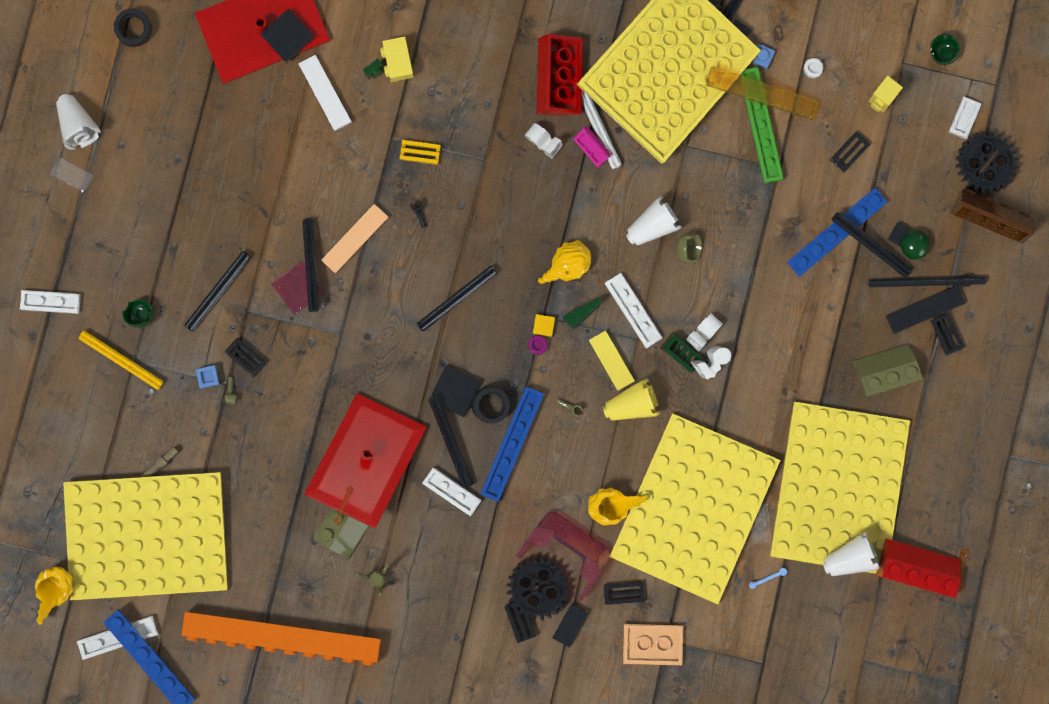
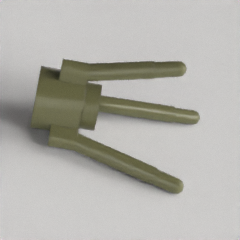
[355,564,389,596]

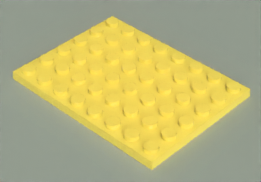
[577,0,761,164]
[770,402,910,574]
[610,413,780,605]
[63,472,228,600]

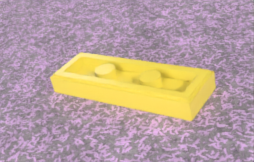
[589,331,635,391]

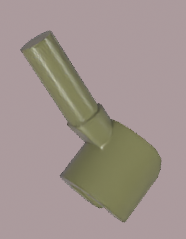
[225,377,237,405]
[556,399,583,417]

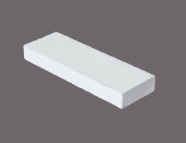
[20,290,81,314]
[422,467,482,517]

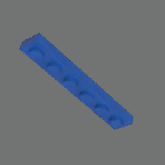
[787,188,887,277]
[480,387,544,502]
[103,609,195,704]

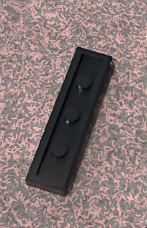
[886,286,965,334]

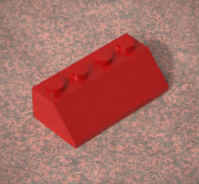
[536,34,583,116]
[875,538,961,598]

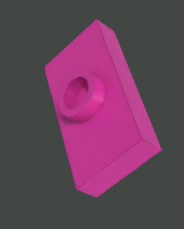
[573,126,612,168]

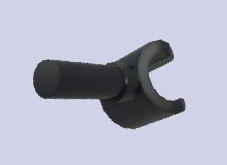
[410,200,427,228]

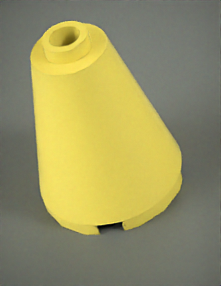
[603,378,660,421]

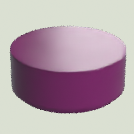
[528,335,548,355]

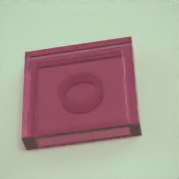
[271,261,326,315]

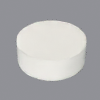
[803,58,823,79]

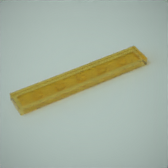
[706,66,820,120]

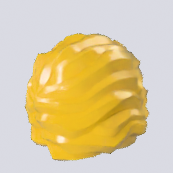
[538,240,591,284]
[588,488,647,526]
[35,566,73,625]

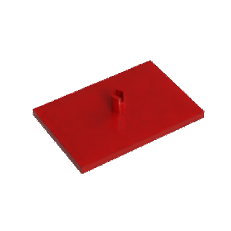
[194,0,330,84]
[304,394,427,529]

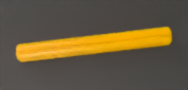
[79,331,163,390]

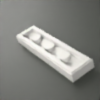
[299,55,352,131]
[605,273,662,349]
[77,616,159,660]

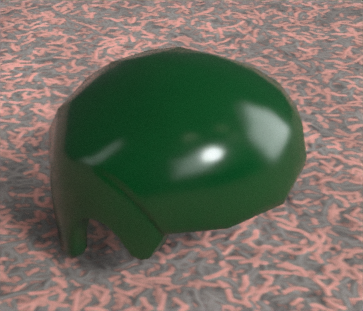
[930,34,960,66]
[901,230,930,260]
[122,299,154,329]

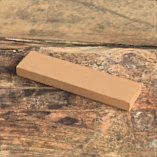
[321,204,389,274]

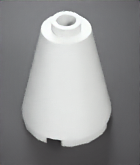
[56,94,101,150]
[626,196,682,246]
[823,532,880,576]

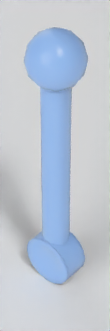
[749,568,787,589]

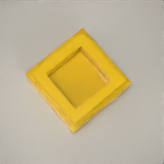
[533,314,555,337]

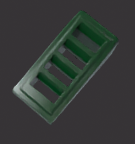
[562,298,601,330]
[660,333,704,373]

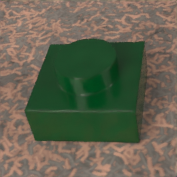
[363,58,383,80]

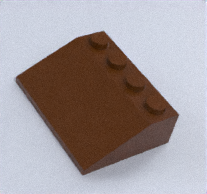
[950,189,1035,244]

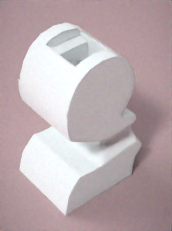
[524,123,563,159]
[686,313,723,351]
[691,346,731,380]

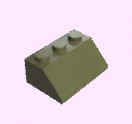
[852,344,923,398]
[313,508,368,559]

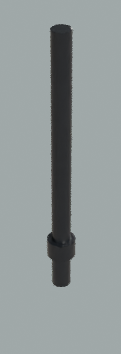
[868,275,986,287]

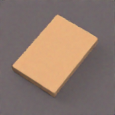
[623,624,683,665]

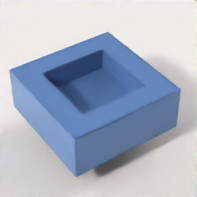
[751,43,775,70]
[196,365,220,389]

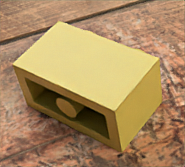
[380,37,414,82]
[868,76,903,113]

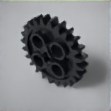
[955,131,1019,195]
[506,557,570,621]

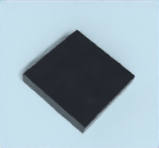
[260,8,315,63]
[429,366,481,417]

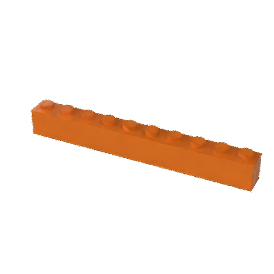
[181,612,382,666]

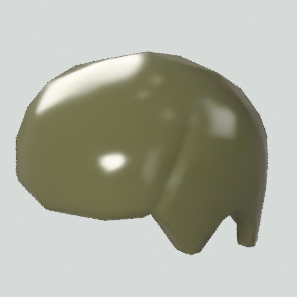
[676,234,702,263]

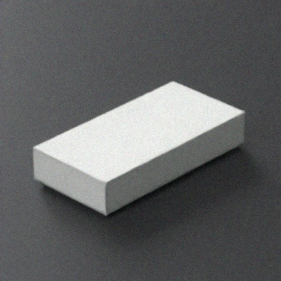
[948,97,981,140]

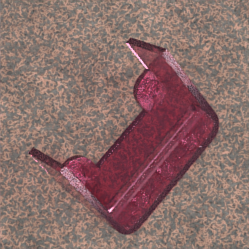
[516,512,611,601]

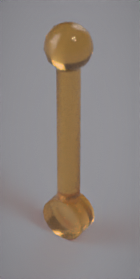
[334,486,353,525]
[958,550,968,591]

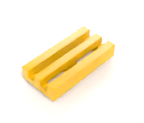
[400,140,441,165]

